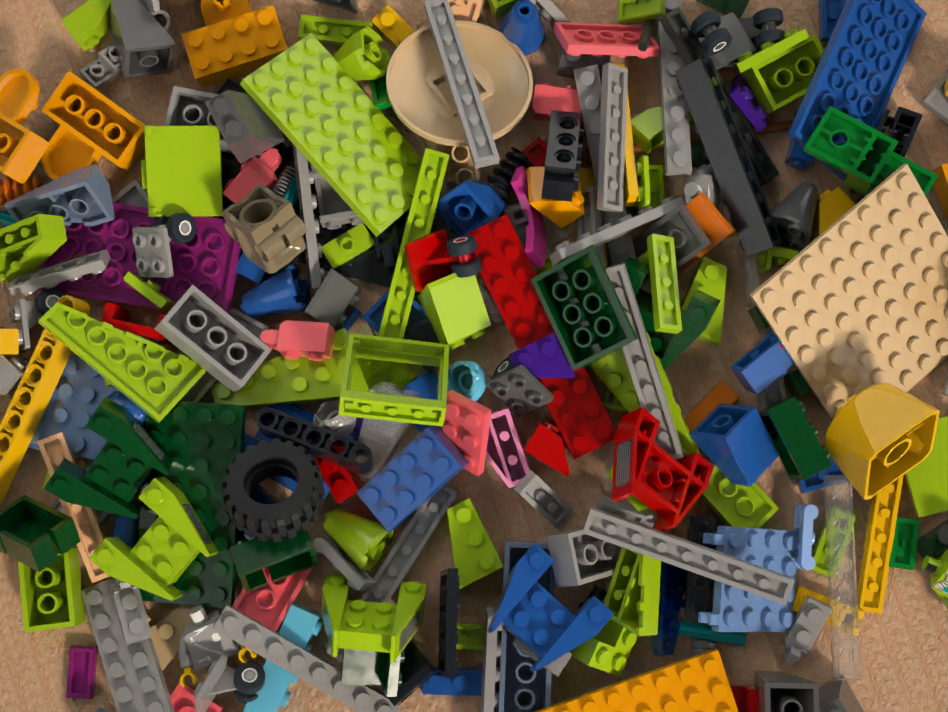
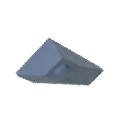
[4,164,115,226]

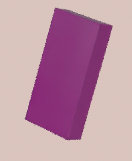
[66,645,98,699]

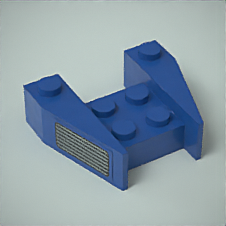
[487,543,614,672]

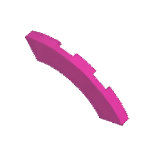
[510,166,547,269]

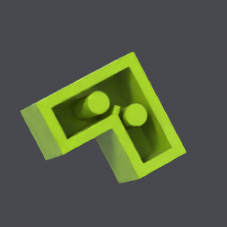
[569,619,638,677]

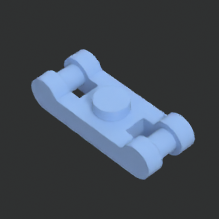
[793,504,819,570]

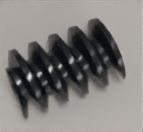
[482,147,533,200]

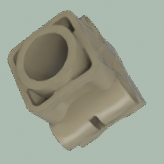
[221,183,307,274]

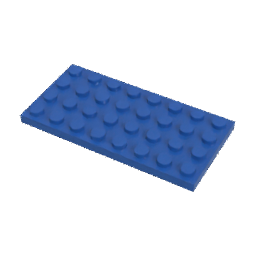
[787,0,926,182]

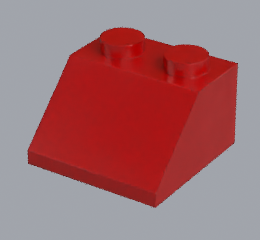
[524,421,570,477]

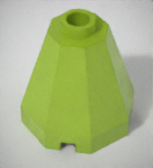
[332,26,390,81]

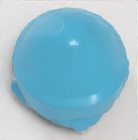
[447,361,487,401]

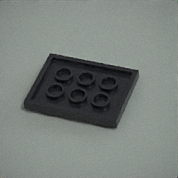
[438,568,460,678]

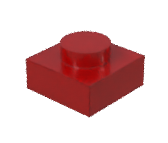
[522,137,547,167]

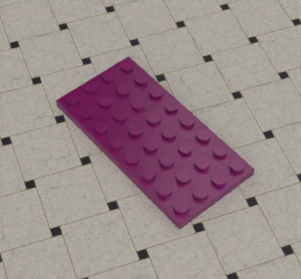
[37,203,241,314]

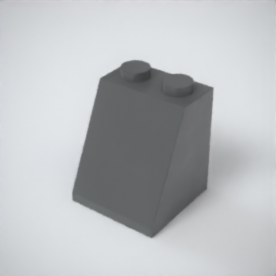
[110,0,175,78]
[204,90,285,163]
[755,671,819,712]
[819,674,864,712]

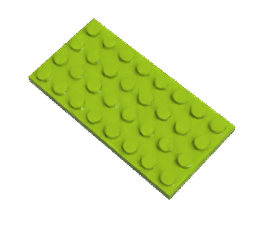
[240,33,422,237]

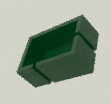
[758,396,832,480]
[0,495,81,572]
[229,529,318,593]

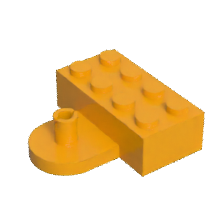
[181,0,288,88]
[0,68,50,185]
[41,70,147,180]

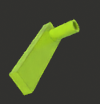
[637,234,682,334]

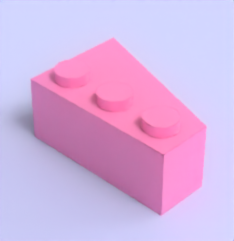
[486,408,531,488]

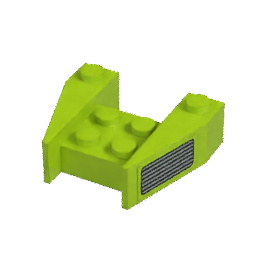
[89,477,218,601]
[322,574,426,663]

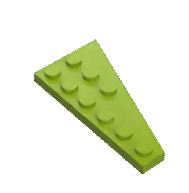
[38,302,206,423]
[211,328,371,408]
[589,332,699,460]

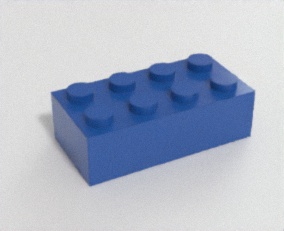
[357,426,469,532]

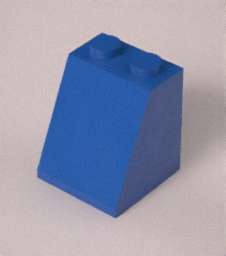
[689,404,780,487]

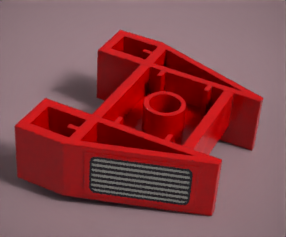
[611,407,714,531]

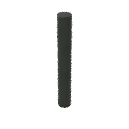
[638,18,655,51]

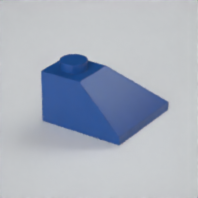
[436,180,505,237]

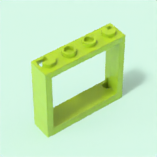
[339,333,450,427]

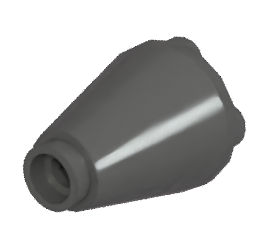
[771,182,818,251]

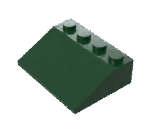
[531,245,638,371]

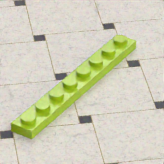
[378,148,450,339]

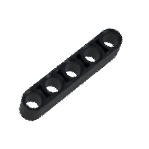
[256,407,373,474]

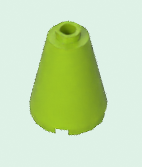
[323,508,394,572]

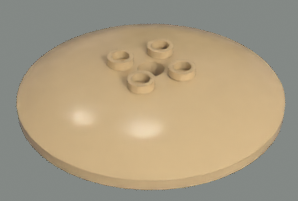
[386,20,533,147]

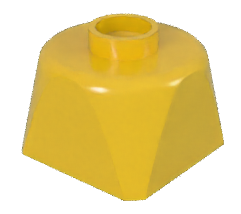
[824,383,940,500]

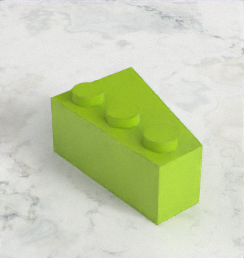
[0,214,67,281]
[447,498,504,589]
[604,547,661,636]

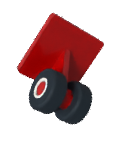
[404,229,482,292]

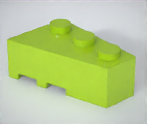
[680,257,727,347]

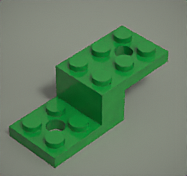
[803,106,939,196]

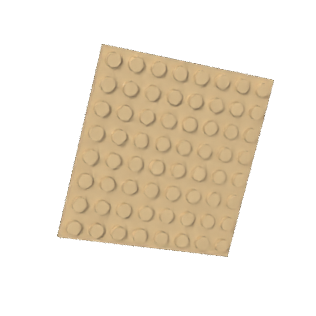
[750,163,948,420]

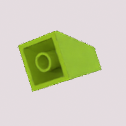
[417,273,491,350]

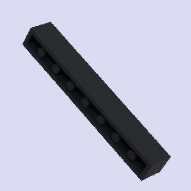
[675,57,783,257]

